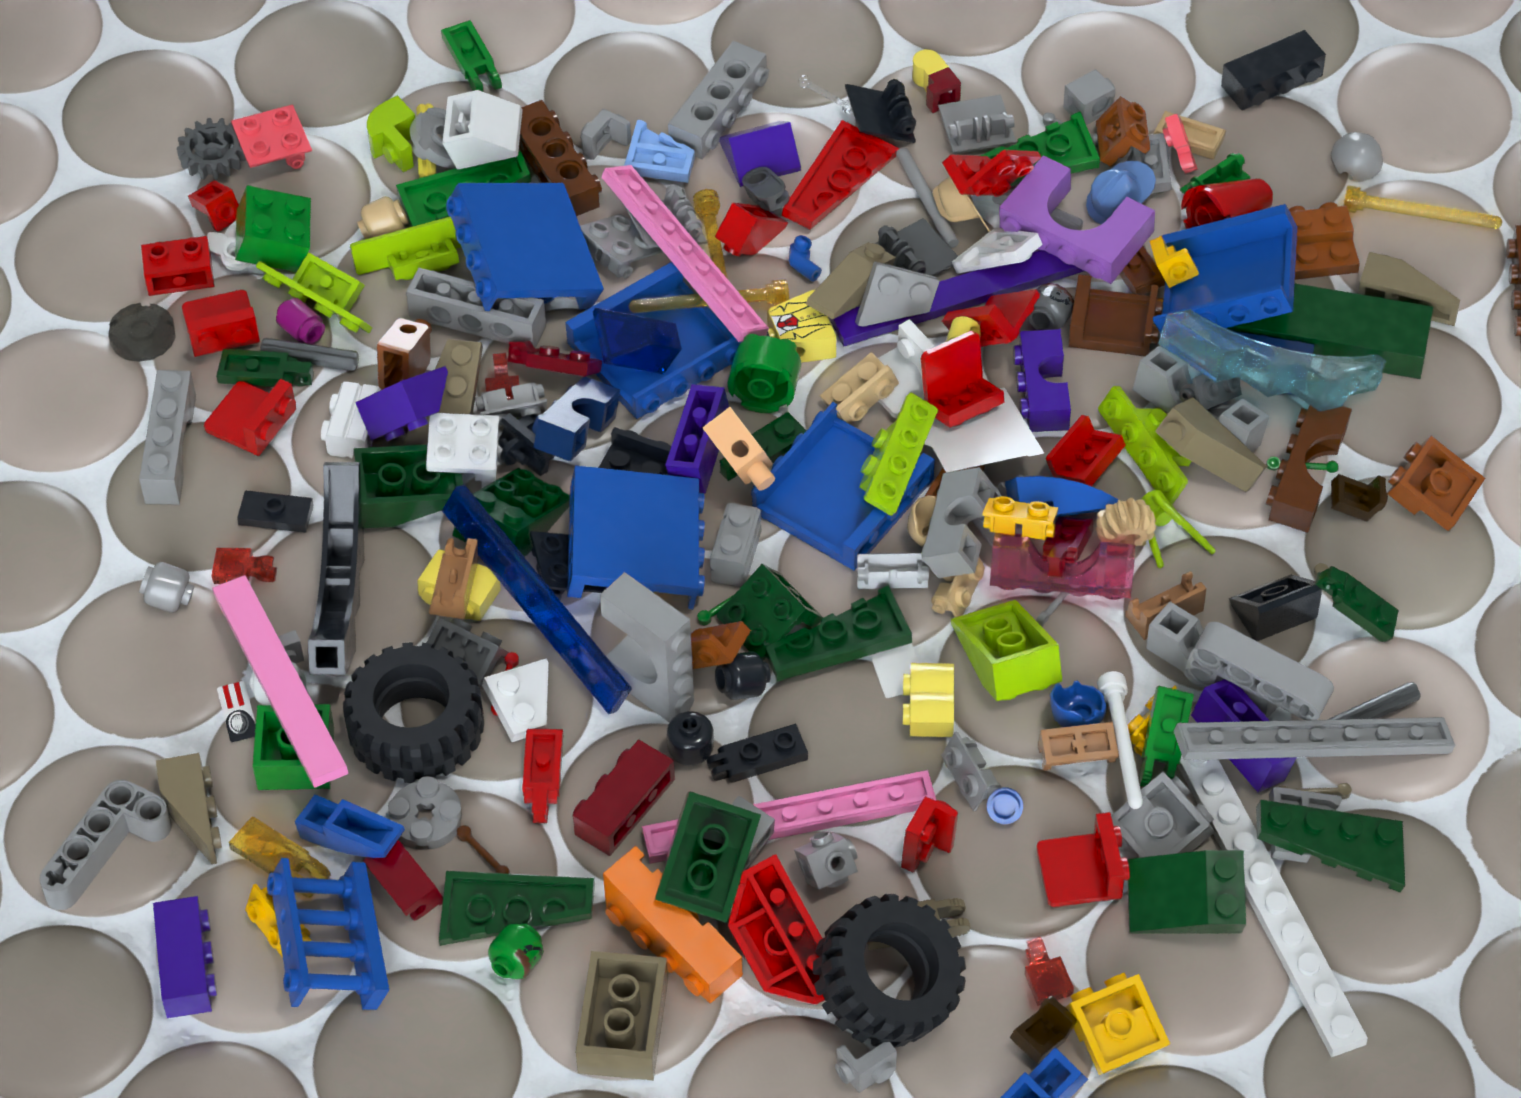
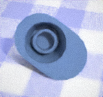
[1086,161,1156,224]

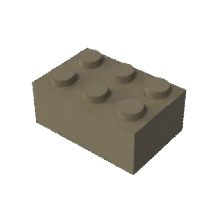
[575,951,668,1081]

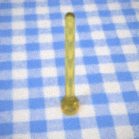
[1343,185,1502,229]
[693,189,728,279]
[629,279,789,313]

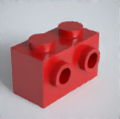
[141,236,215,296]

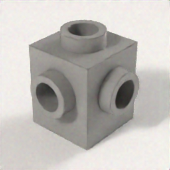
[794,831,858,890]

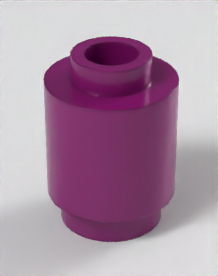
[276,298,325,344]

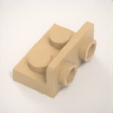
[820,352,899,424]

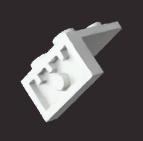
[878,319,936,418]
[426,413,499,488]

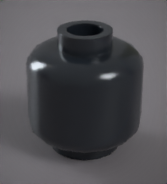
[715,651,771,700]
[666,711,714,765]

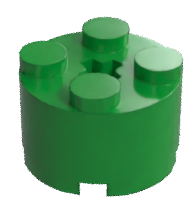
[727,334,801,413]

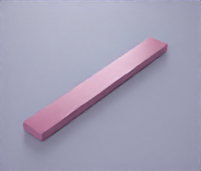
[601,165,769,342]
[212,575,348,788]
[642,770,936,864]

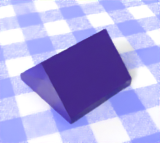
[719,121,801,187]

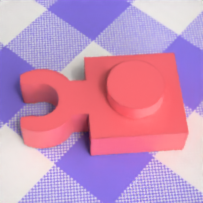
[1162,114,1198,174]

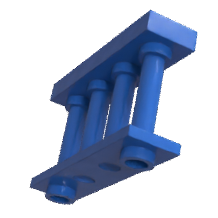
[267,858,389,1010]

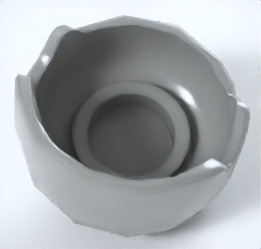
[1331,132,1383,181]

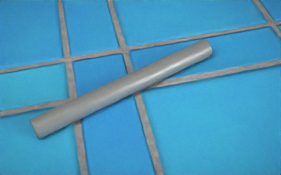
[896,147,959,248]

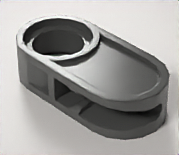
[742,167,790,211]

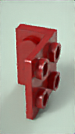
[942,150,1041,197]
[942,289,1040,347]

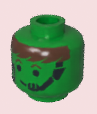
[488,924,544,979]

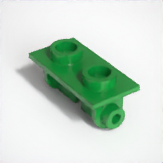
[1180,153,1250,194]

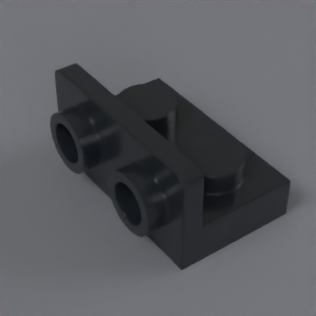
[598,427,671,475]

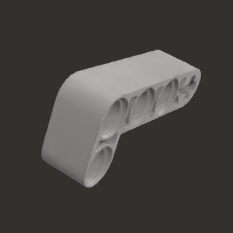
[1184,622,1334,721]
[39,780,171,910]

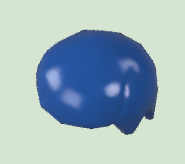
[1050,680,1106,727]

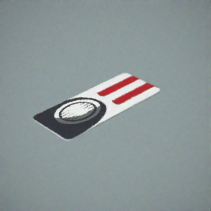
[217,681,256,743]

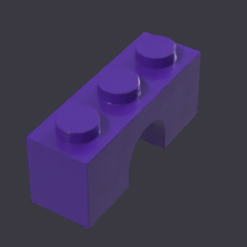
[1013,329,1071,432]

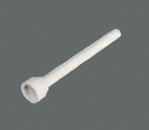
[1097,671,1143,809]

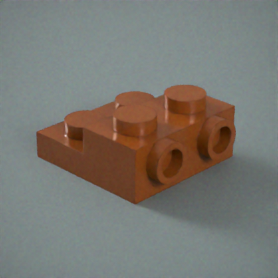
[1289,202,1360,280]
[1387,436,1486,531]

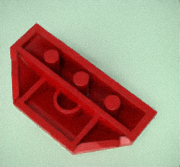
[728,854,825,1005]

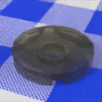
[108,303,176,362]

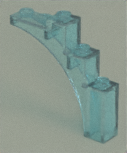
[1158,310,1386,412]

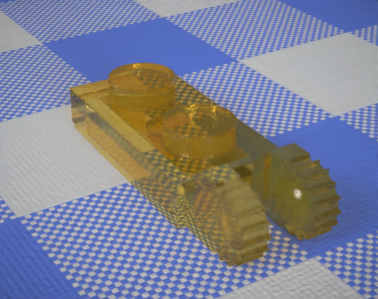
[228,817,331,898]

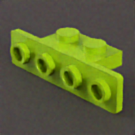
[350,217,462,280]
[256,252,372,333]
[1098,386,1192,504]
[859,393,938,516]

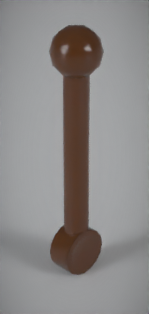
[457,825,510,874]

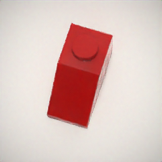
[715,202,789,257]

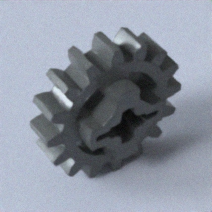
[177,118,247,180]

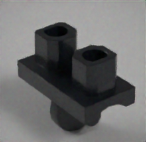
[498,413,555,476]

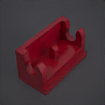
[363,840,443,921]

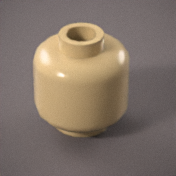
[357,196,409,239]

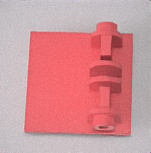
[231,104,312,169]

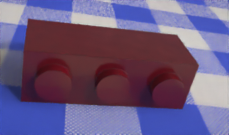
[572,739,675,856]

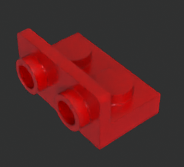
[901,796,958,873]

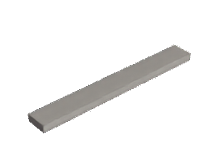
[1174,717,1455,760]

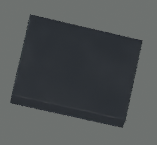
[1229,574,1322,641]

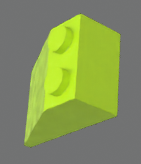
[951,599,1063,701]

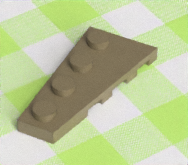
[402,339,483,474]

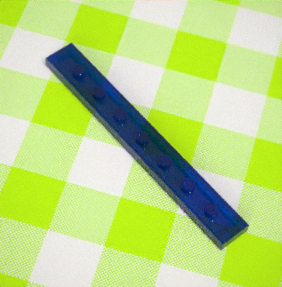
[442,484,632,715]

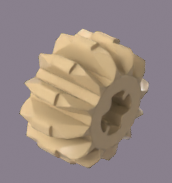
[1095,498,1156,552]

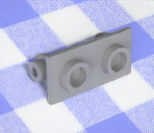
[475,382,547,426]
[857,553,929,589]
[941,732,1002,811]

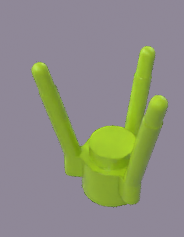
[1141,490,1216,568]

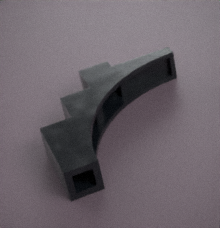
[308,462,365,675]

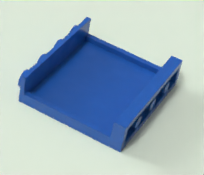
[446,183,604,311]
[1153,204,1297,343]
[565,262,743,419]
[751,402,935,571]
[567,465,705,610]

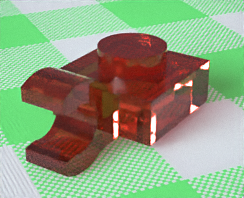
[485,353,520,400]
[211,548,277,584]
[1024,936,1074,1006]

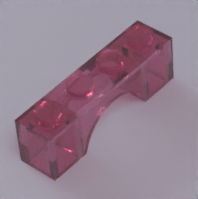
[990,533,1136,600]

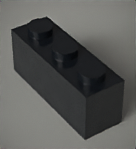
[1221,30,1326,111]

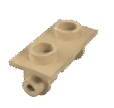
[931,558,985,617]

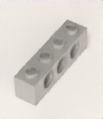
[668,41,769,160]
[406,268,546,348]

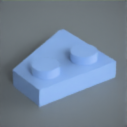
[624,120,695,183]

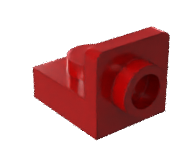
[188,180,239,232]

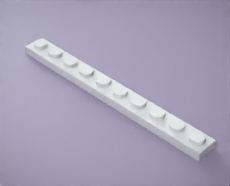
[1177,756,1368,1057]

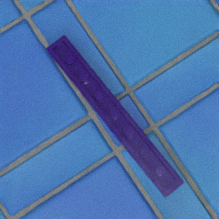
[831,250,1085,346]

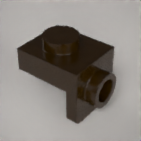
[1331,474,1388,522]
[1010,996,1077,1064]

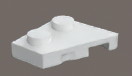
[952,228,1043,273]
[482,659,549,742]

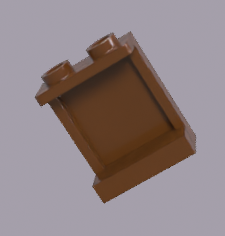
[1069,274,1164,356]

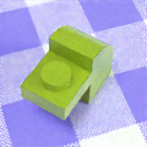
[367,95,416,173]

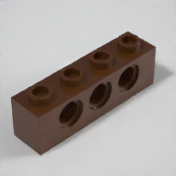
[519,100,602,216]

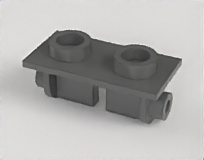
[1179,362,1242,410]

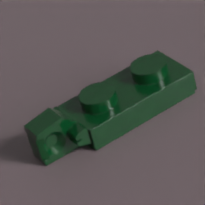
[216,349,314,387]
[719,412,807,481]
[1315,566,1399,642]

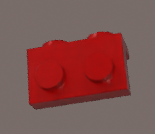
[1046,415,1126,486]

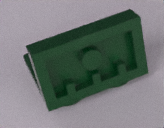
[717,564,823,661]

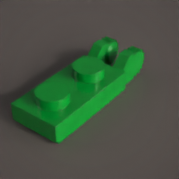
[441,20,502,92]
[1139,686,1194,787]

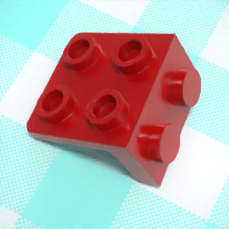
[182,290,260,357]
[921,331,1005,428]
[204,379,296,456]
[1036,812,1130,907]

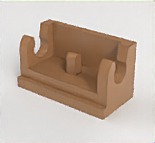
[429,538,478,620]
[1125,571,1207,640]
[1038,722,1119,770]

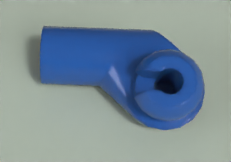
[789,235,822,282]

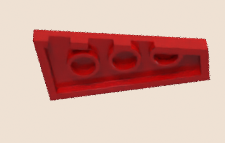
[781,120,899,230]

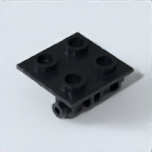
[845,79,916,143]
[530,531,606,603]

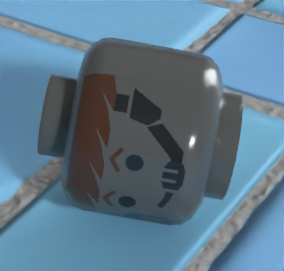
[1027,283,1074,330]

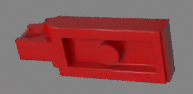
[522,729,564,823]

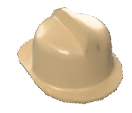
[932,176,990,232]

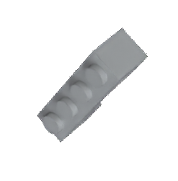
[1133,345,1269,452]
[139,370,196,505]
[1146,602,1278,718]

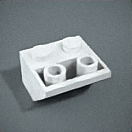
[442,90,522,170]

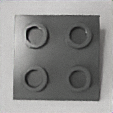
[874,218,958,276]

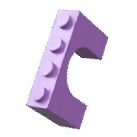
[999,155,1155,284]

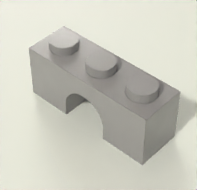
[921,467,996,578]

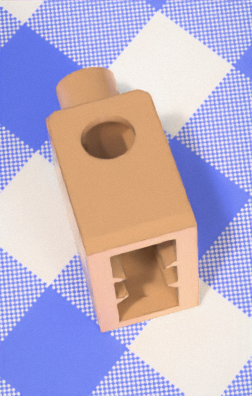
[702,407,775,491]

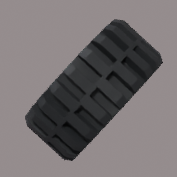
[343,642,484,783]
[813,894,966,1048]

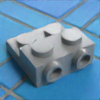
[1111,771,1215,857]

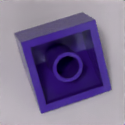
[355,366,448,442]

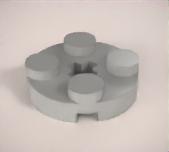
[410,107,456,170]
[388,776,462,849]

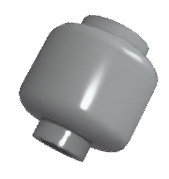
[139,562,194,613]

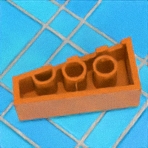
[603,846,743,1004]

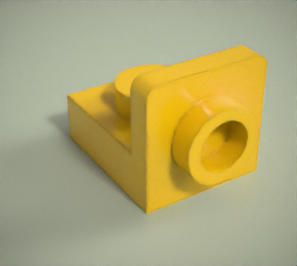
[1149,236,1199,288]

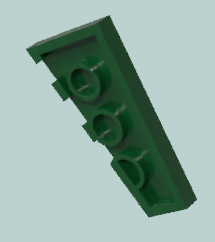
[765,585,912,681]
[1256,800,1405,893]
[439,871,595,946]

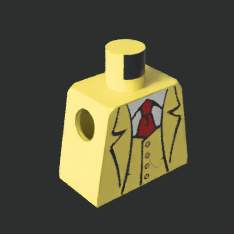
[766,290,836,363]

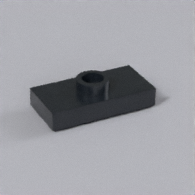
[237,490,314,533]

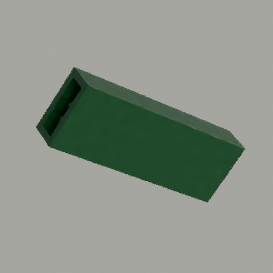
[1224,283,1433,379]

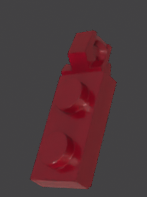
[507,341,602,377]
[1043,517,1094,577]

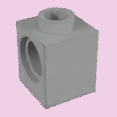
[1063,69,1116,125]

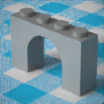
[600,572,694,723]

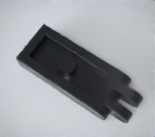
[706,723,808,782]

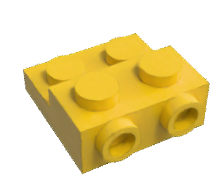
[1066,972,1170,1076]

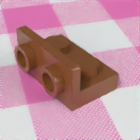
[1096,96,1150,167]
[691,621,751,669]

